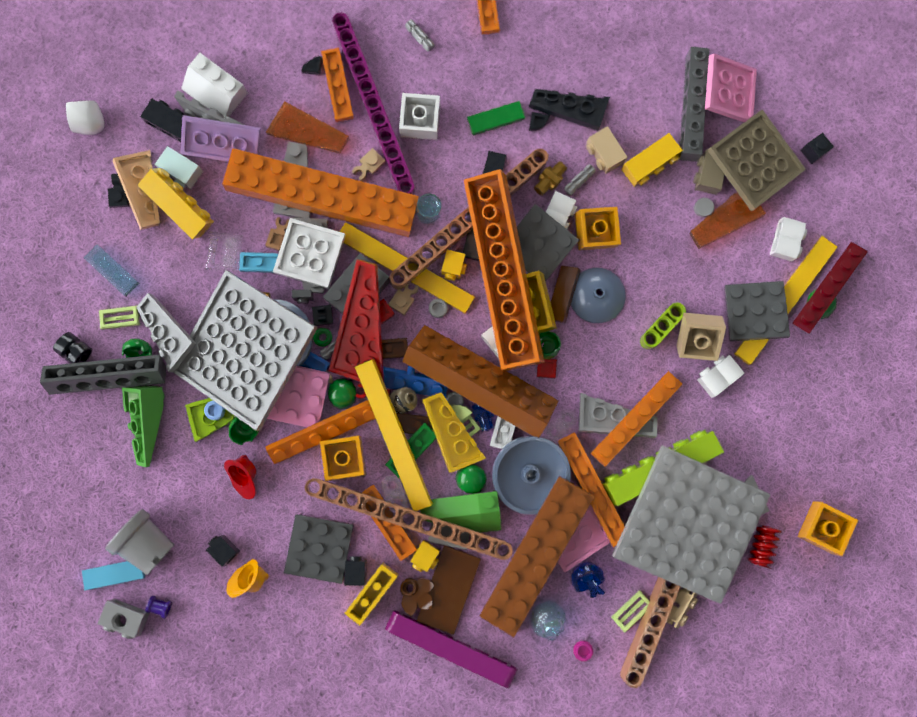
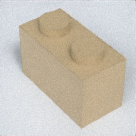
[586,126,627,174]

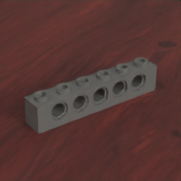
[679,47,710,162]
[40,355,167,395]

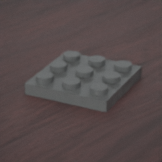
[517,204,579,282]
[724,281,790,342]
[284,514,354,584]

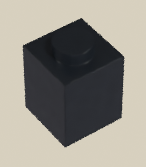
[800,133,834,165]
[206,535,240,567]
[344,556,367,586]

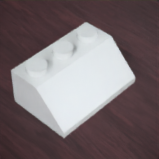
[182,53,248,119]

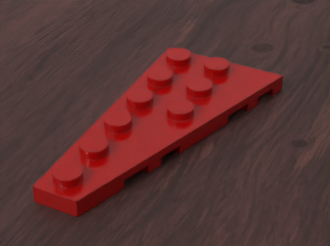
[329,259,384,382]

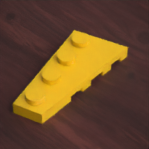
[422,392,486,473]

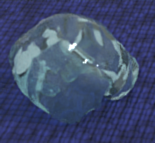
[530,601,566,641]

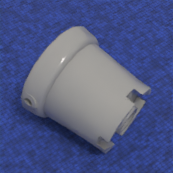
[105,509,175,575]

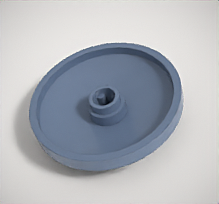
[492,436,571,515]

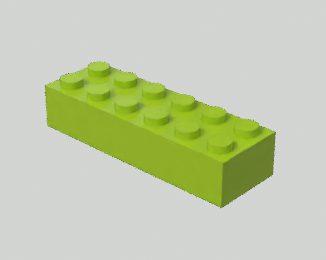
[602,430,724,506]

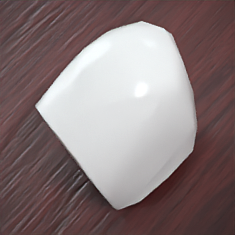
[66,101,105,135]

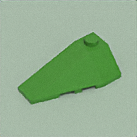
[122,386,165,467]
[420,491,501,533]

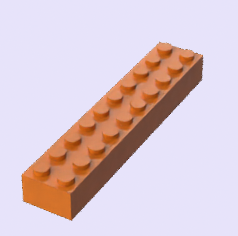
[222,148,419,237]
[463,169,545,371]

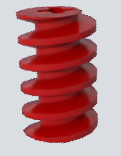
[748,525,782,569]

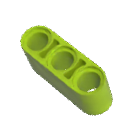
[640,302,686,350]

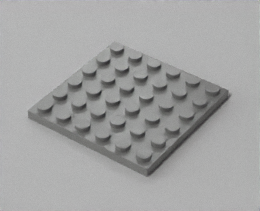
[174,270,317,431]
[612,446,771,604]

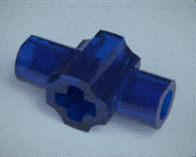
[471,403,494,432]

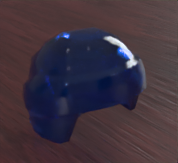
[571,562,605,598]

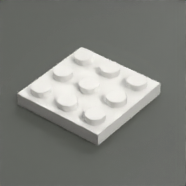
[273,218,346,289]

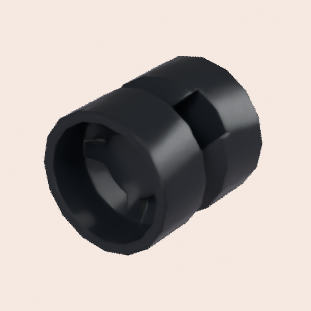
[53,332,93,363]

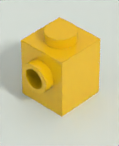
[441,250,467,281]
[410,540,440,573]

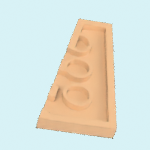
[113,150,160,230]

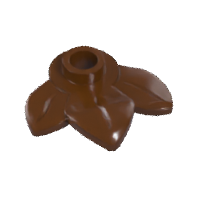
[400,578,434,616]

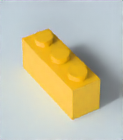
[621,133,683,187]
[344,562,399,626]

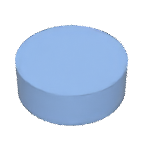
[204,401,225,420]

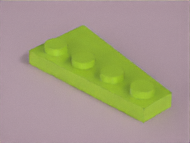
[185,398,236,442]

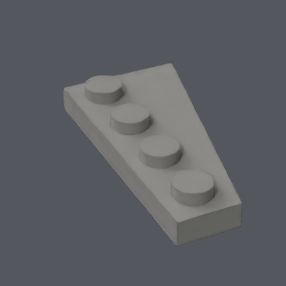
[174,90,244,125]

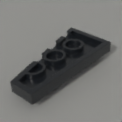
[529,89,610,131]

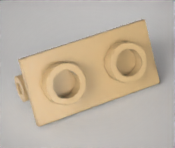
[667,588,698,629]

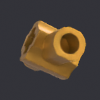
[534,161,567,196]

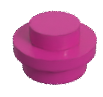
[573,640,593,661]

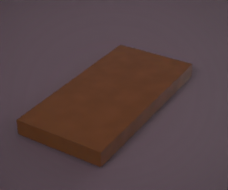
[417,545,481,635]

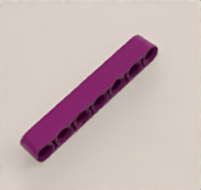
[385,610,518,689]

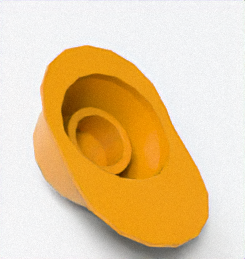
[226,559,269,598]

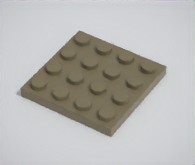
[707,109,806,211]

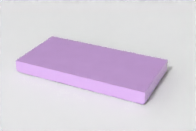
[180,115,261,162]

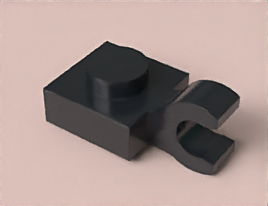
[108,173,129,208]

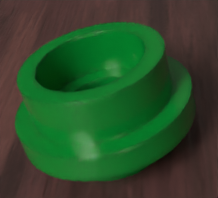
[313,328,332,347]

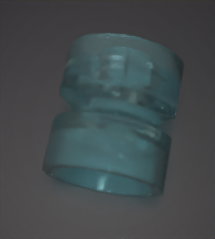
[416,193,442,224]

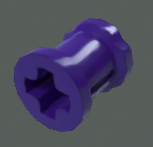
[145,595,172,619]

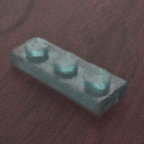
[84,244,139,297]

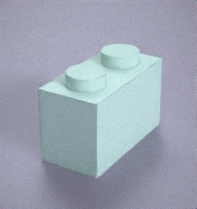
[155,146,203,189]

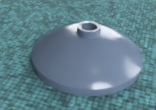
[571,268,626,323]

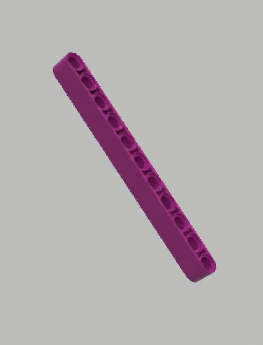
[332,12,415,195]

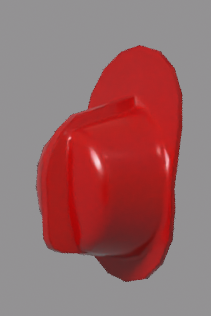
[224,455,257,500]

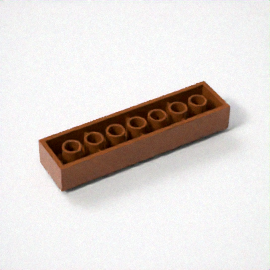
[402,325,559,438]
[479,475,594,637]

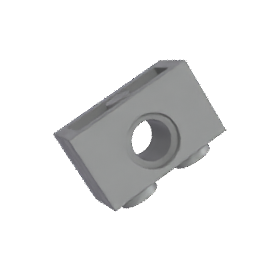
[98,598,149,639]

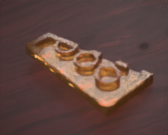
[266,101,349,154]
[689,192,766,249]

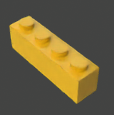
[138,168,214,240]

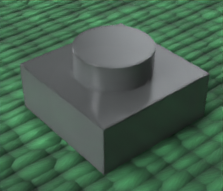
[292,290,314,304]

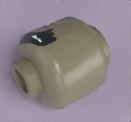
[389,387,417,414]

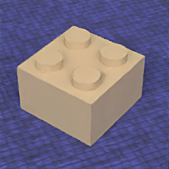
[677,313,726,361]

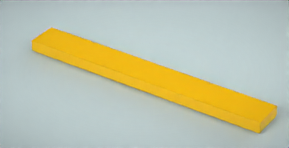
[340,222,475,314]
[734,236,837,365]
[355,359,433,511]

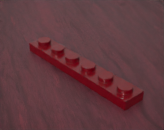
[792,242,868,334]

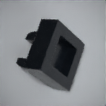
[312,305,334,326]

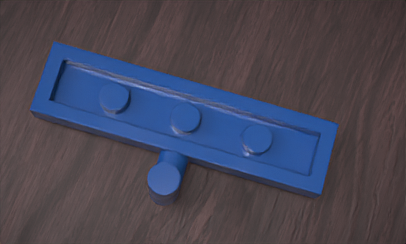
[383,365,447,398]

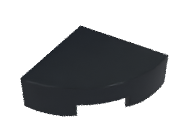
[301,56,323,76]
[529,112,550,131]

